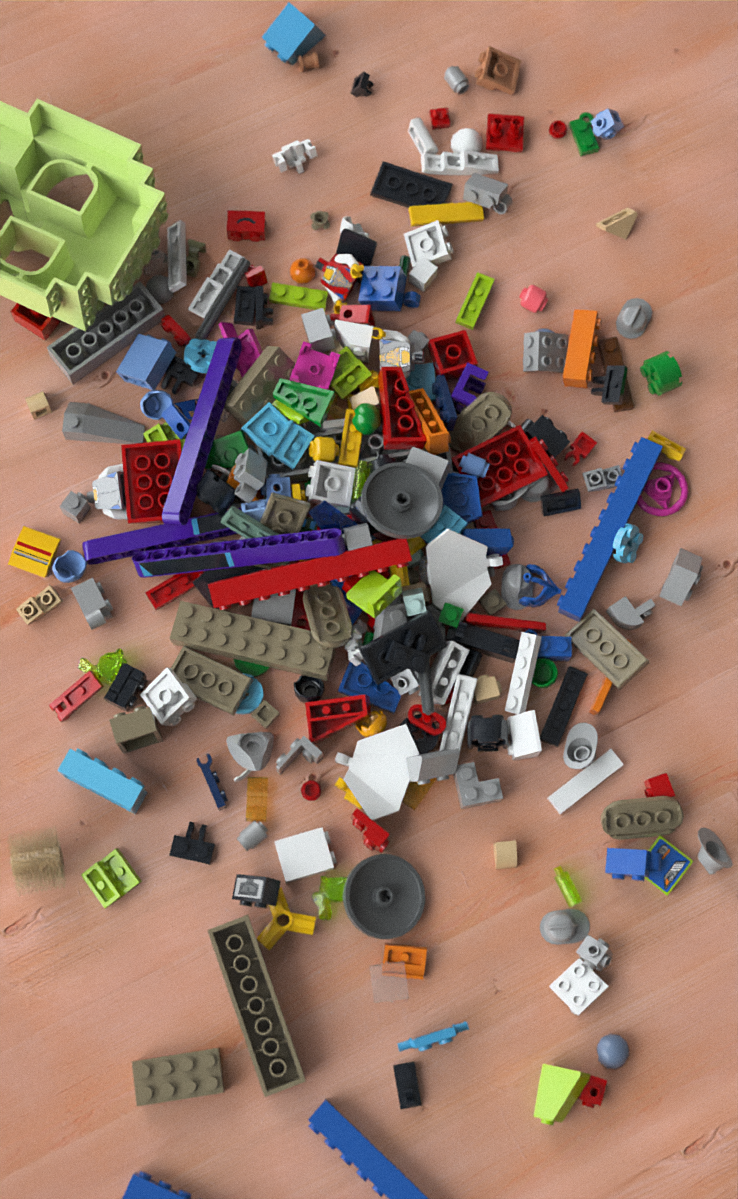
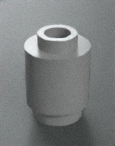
[444,66,470,95]
[237,821,268,851]

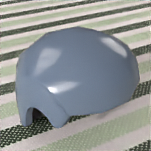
[597,1034,629,1069]

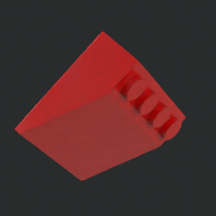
[451,425,548,508]
[121,439,190,524]

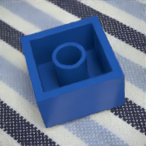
[358,266,407,311]

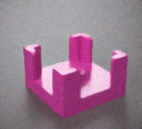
[290,341,340,390]

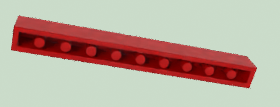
[208,538,412,610]

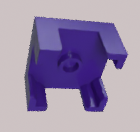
[451,363,489,414]

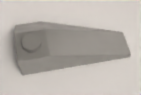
[62,402,145,444]

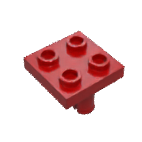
[485,113,525,153]

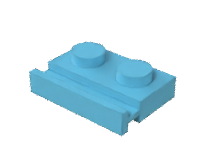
[269,420,315,469]
[420,505,468,543]

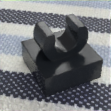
[351,71,374,97]

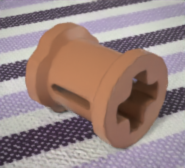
[297,51,319,72]

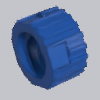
[403,291,421,308]

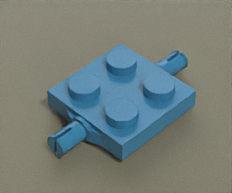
[397,1021,469,1052]

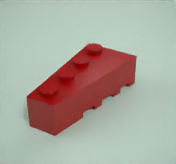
[378,367,427,450]

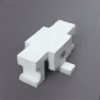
[272,139,317,174]
[345,619,367,666]

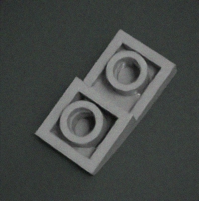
[582,465,623,492]

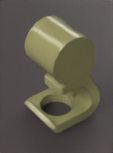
[186,239,207,277]

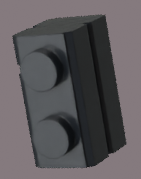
[104,663,148,712]

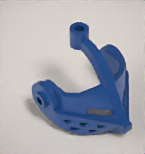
[519,564,561,607]

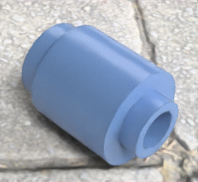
[459,453,490,478]

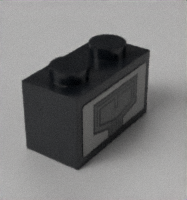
[232,874,281,909]

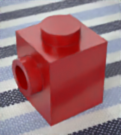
[644,773,676,798]
[577,1075,607,1108]

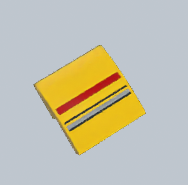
[8,526,61,578]

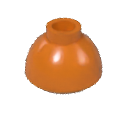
[290,258,316,284]

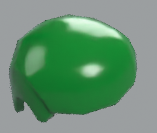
[352,403,382,435]
[532,658,558,688]

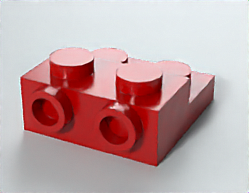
[351,808,390,853]

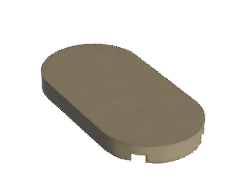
[448,392,512,453]
[303,583,353,648]
[601,796,684,840]

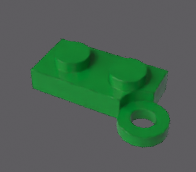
[569,112,599,157]

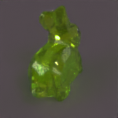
[78,648,127,686]
[312,876,347,921]

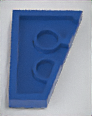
[338,662,401,714]

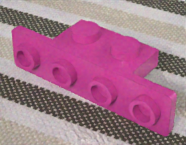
[218,322,263,378]

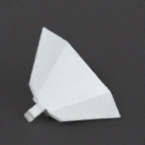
[426,529,503,621]
[335,724,419,820]

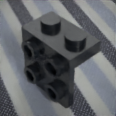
[336,228,377,284]

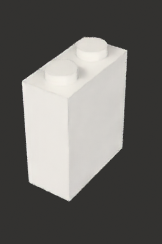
[274,827,337,883]

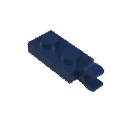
[196,753,228,811]

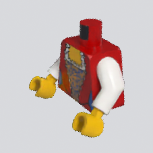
[315,254,364,314]

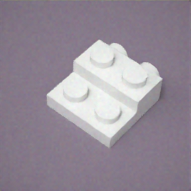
[404,221,454,268]
[305,460,355,508]
[140,667,197,726]

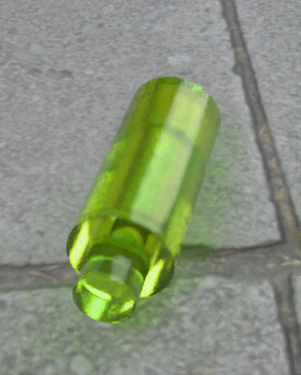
[351,460,370,500]
[554,865,583,908]

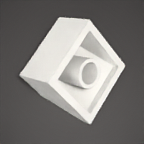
[335,320,374,363]
[506,710,542,760]

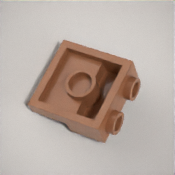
[474,46,521,95]

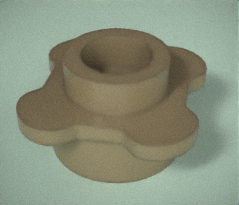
[311,211,330,230]

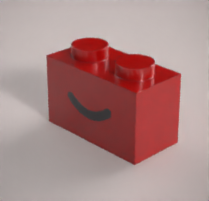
[226,210,266,242]

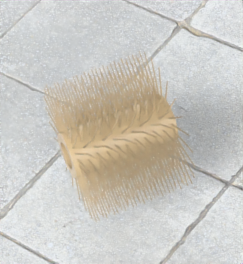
[7,825,66,897]

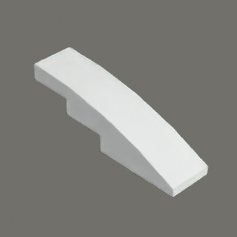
[421,150,499,176]
[188,249,244,319]

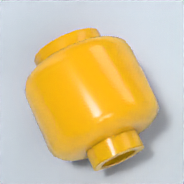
[309,436,339,463]

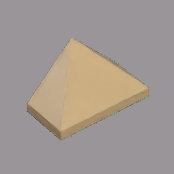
[596,208,637,240]

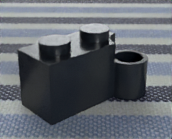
[521,415,570,458]

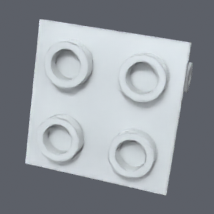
[549,958,609,1016]

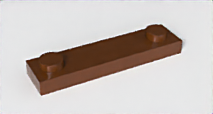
[598,337,634,413]

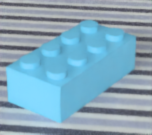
[57,748,147,814]

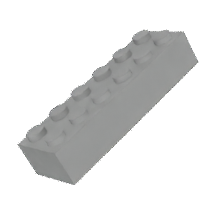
[46,282,165,384]

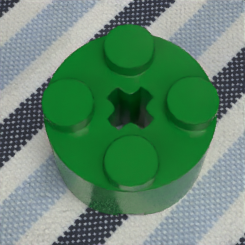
[640,351,683,396]

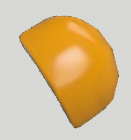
[355,710,387,738]

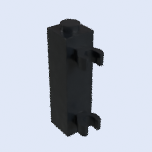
[446,621,520,663]

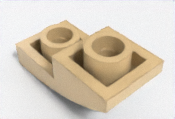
[16,585,64,625]

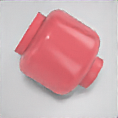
[519,284,548,313]

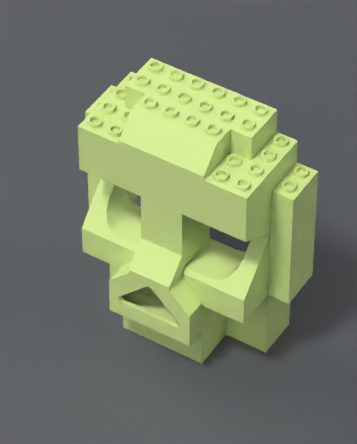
[0,99,168,332]

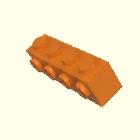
[563,309,602,388]
[409,388,451,455]

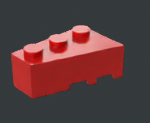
[305,694,372,744]

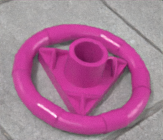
[637,462,688,516]

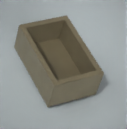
[109,706,163,753]

